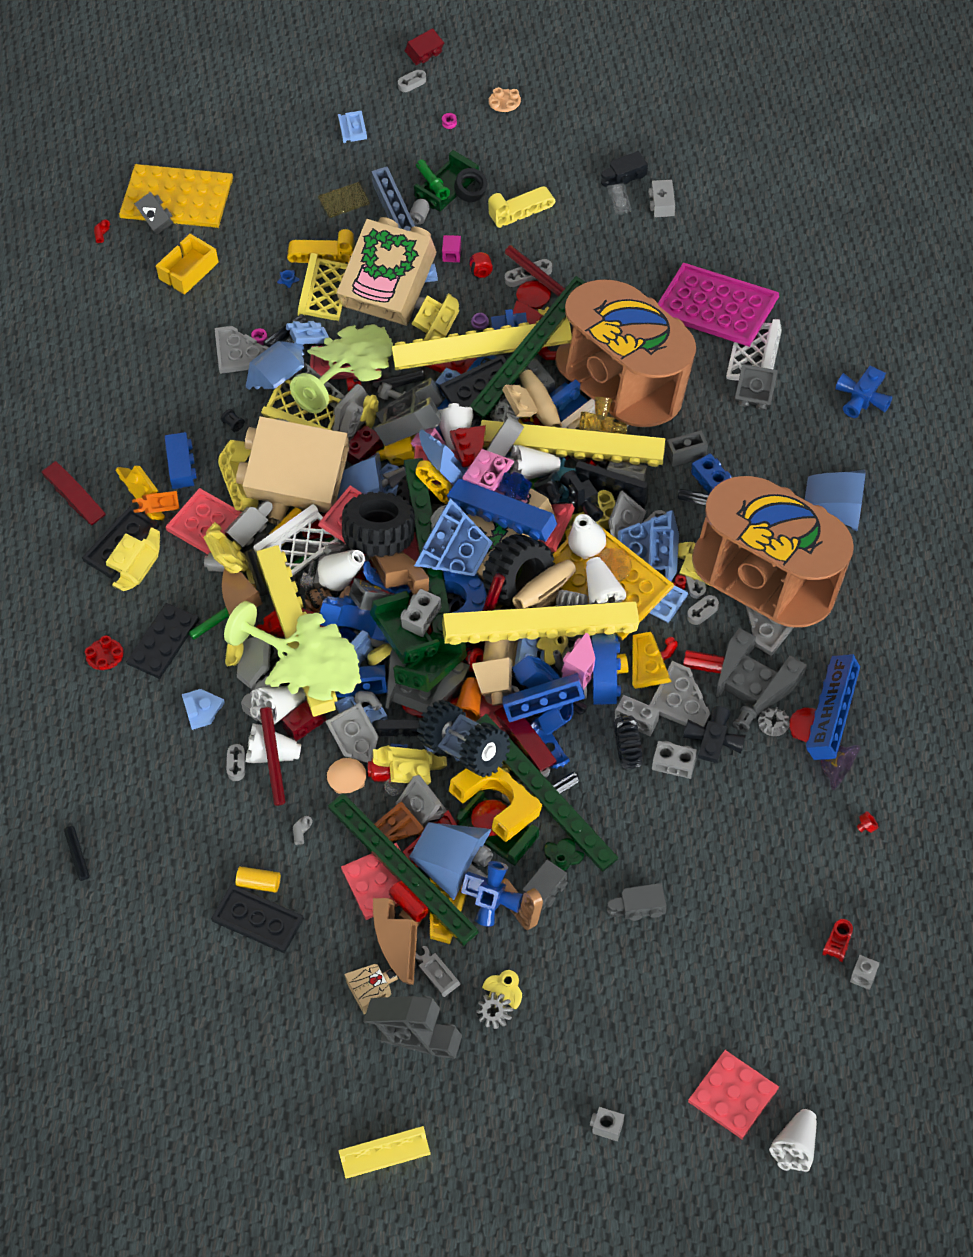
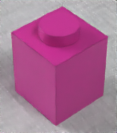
[442,235,461,262]

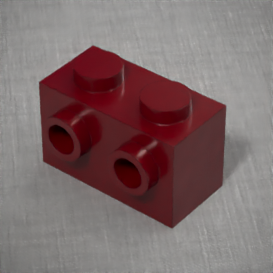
[404,28,444,65]
[346,425,384,465]
[281,701,326,741]

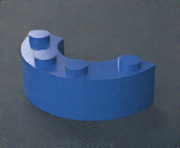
[443,570,486,613]
[319,595,389,643]
[591,633,621,705]
[512,655,574,735]

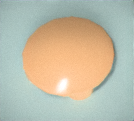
[489,87,521,112]
[327,758,366,794]

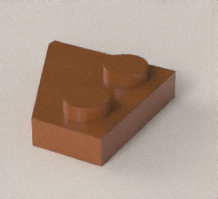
[374,801,424,842]

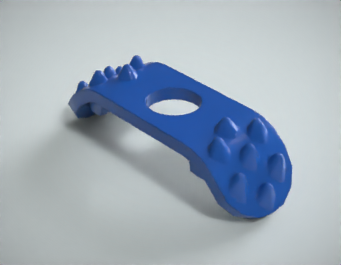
[363,561,411,594]
[530,718,570,769]

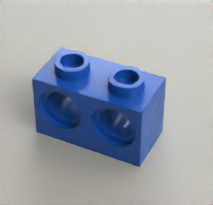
[691,453,731,494]

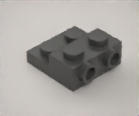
[735,364,778,410]

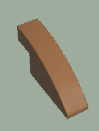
[369,552,429,595]
[222,568,262,617]
[373,898,418,985]

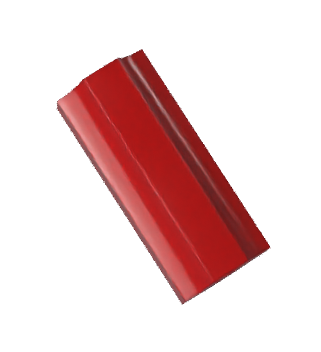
[684,650,725,674]
[388,881,429,922]

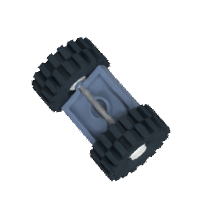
[417,700,510,777]

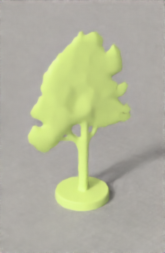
[290,324,393,414]
[224,601,362,701]

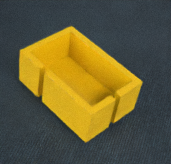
[156,234,219,295]

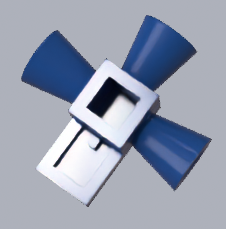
[835,366,892,418]
[461,861,523,926]

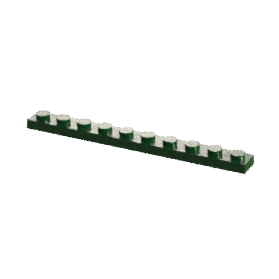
[469,276,587,420]
[404,458,450,634]
[476,714,618,872]
[328,793,479,946]

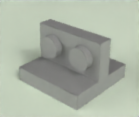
[396,775,447,829]

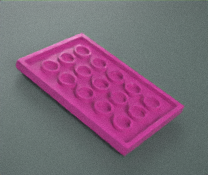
[658,263,779,347]

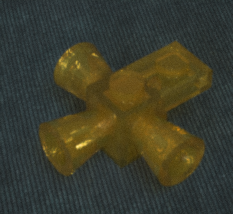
[579,397,627,434]

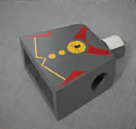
[349,578,394,610]

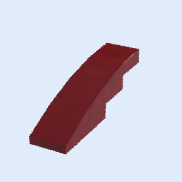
[41,461,106,526]
[494,707,557,772]

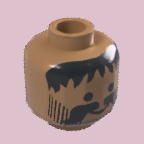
[304,587,332,613]

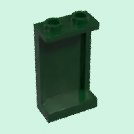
[414,150,479,212]
[370,591,440,664]
[393,632,467,692]
[456,790,539,866]

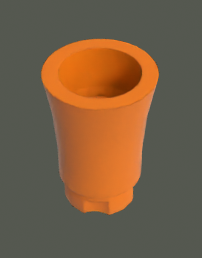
[456,677,482,722]

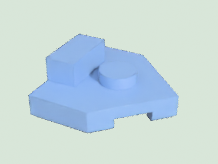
[182,689,225,730]

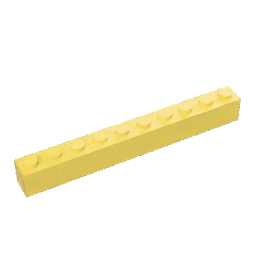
[392,319,572,370]
[481,420,665,467]
[256,545,337,717]
[442,602,640,645]

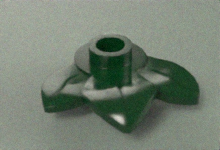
[544,838,584,871]

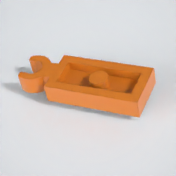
[132,491,180,514]

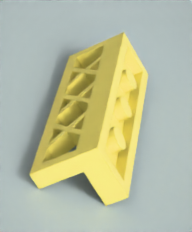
[338,1126,430,1179]

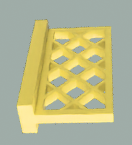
[298,253,348,321]
[261,379,341,430]

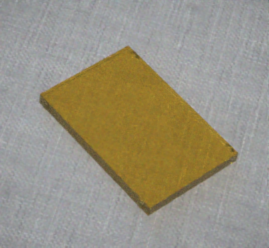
[318,182,370,218]

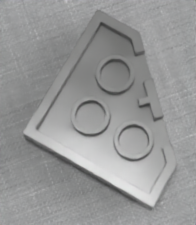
[215,326,269,374]
[745,605,794,656]
[649,661,710,727]

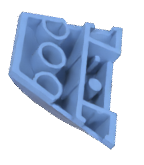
[246,341,304,389]
[419,429,468,485]
[337,452,383,500]
[805,470,866,531]
[414,498,493,576]
[618,510,679,582]
[409,822,491,901]

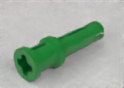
[416,159,450,201]

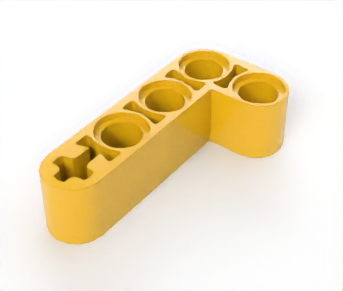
[287,229,355,263]

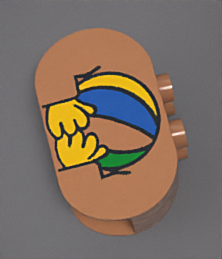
[556,280,696,427]
[692,476,854,627]

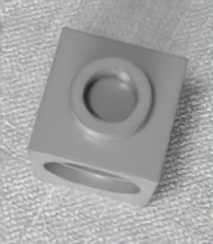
[850,955,880,990]
[590,1107,624,1141]

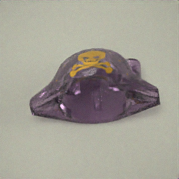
[821,745,860,790]

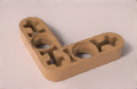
[501,878,543,930]

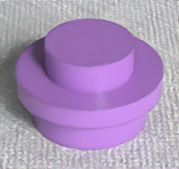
[471,313,489,330]

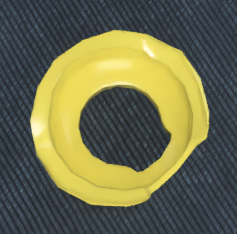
[225,643,244,666]
[367,643,393,666]

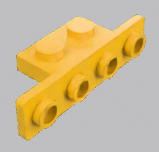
[115,466,165,520]

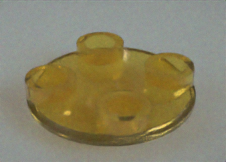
[596,548,631,582]

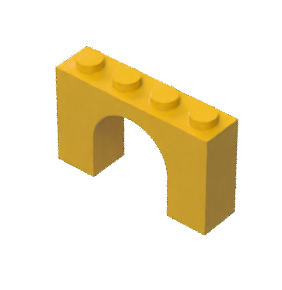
[449,767,542,842]

